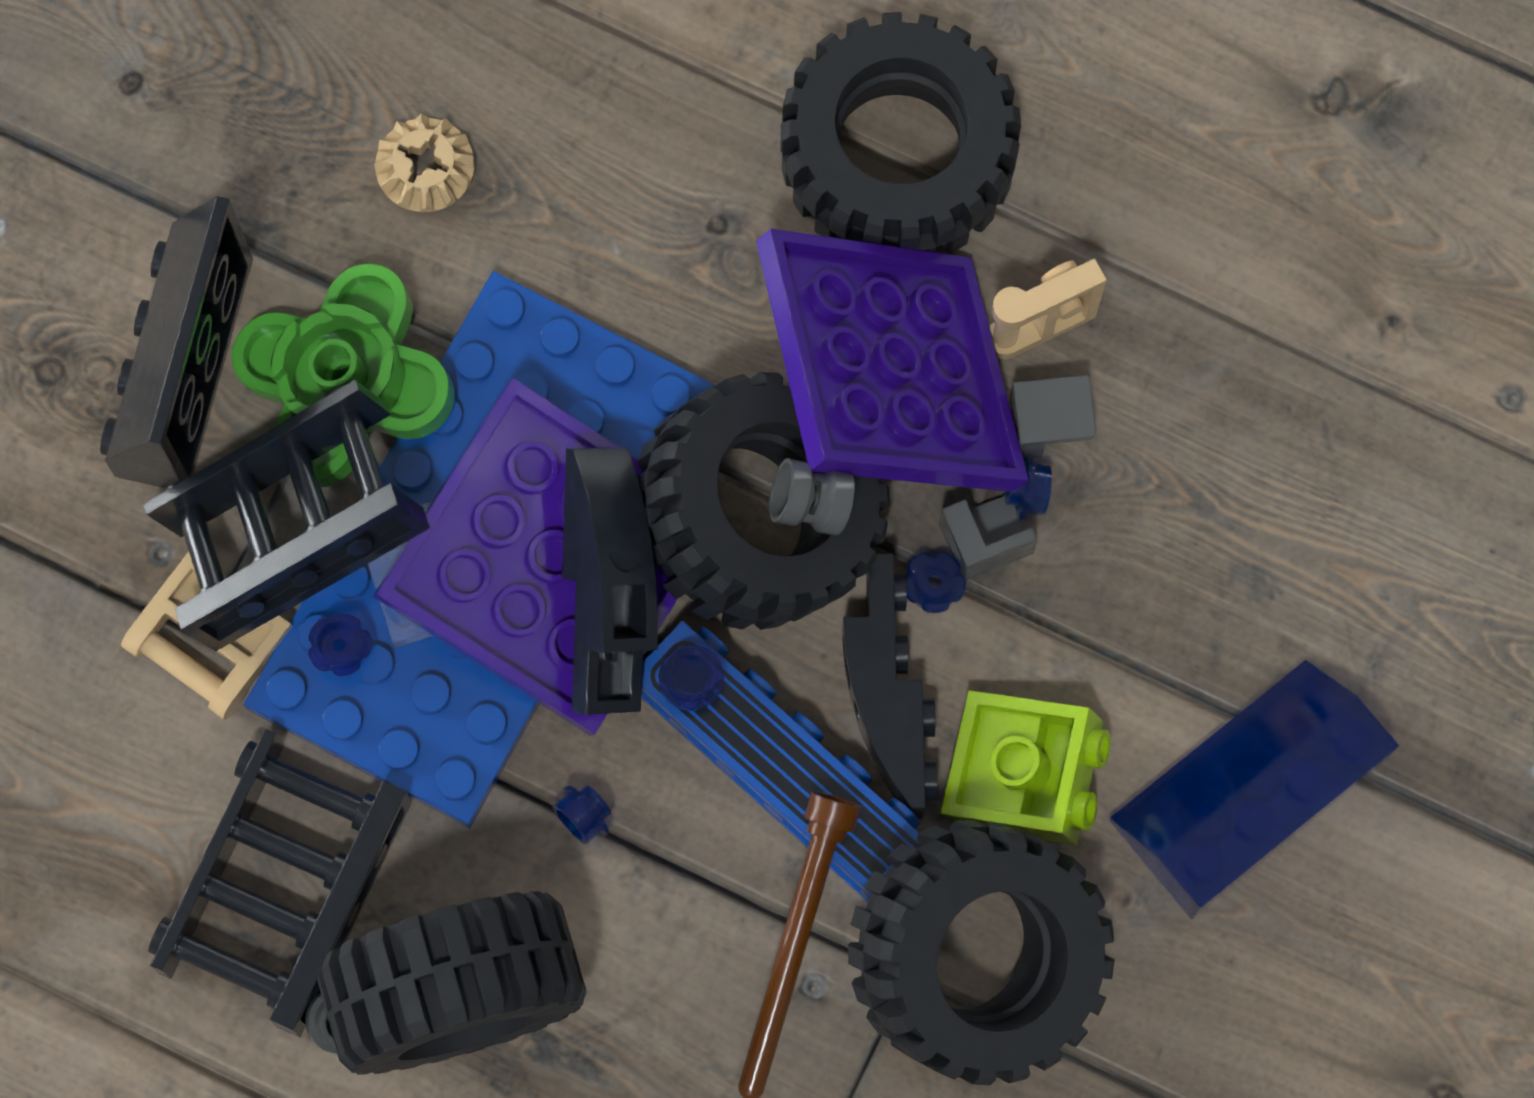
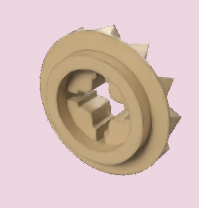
[374,113,475,212]

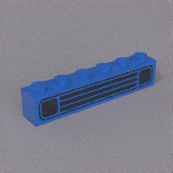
[641,621,921,903]

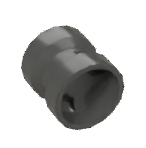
[769,458,855,536]

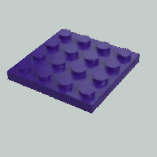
[756,228,1029,492]
[373,378,727,736]

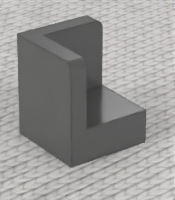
[1009,375,1096,460]
[939,496,1037,582]

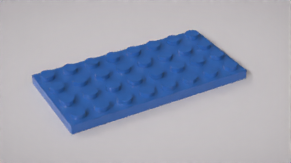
[243,271,714,829]

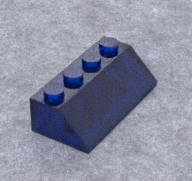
[1109,660,1399,920]

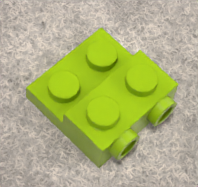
[940,690,1111,846]

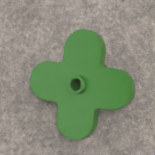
[231,264,455,488]

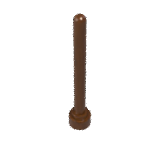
[738,791,862,1098]

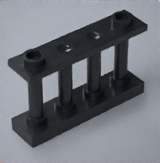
[143,380,430,651]
[148,729,412,1038]

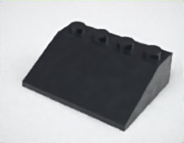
[100,196,253,489]

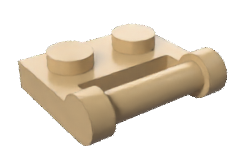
[989,258,1107,360]
[121,551,292,720]

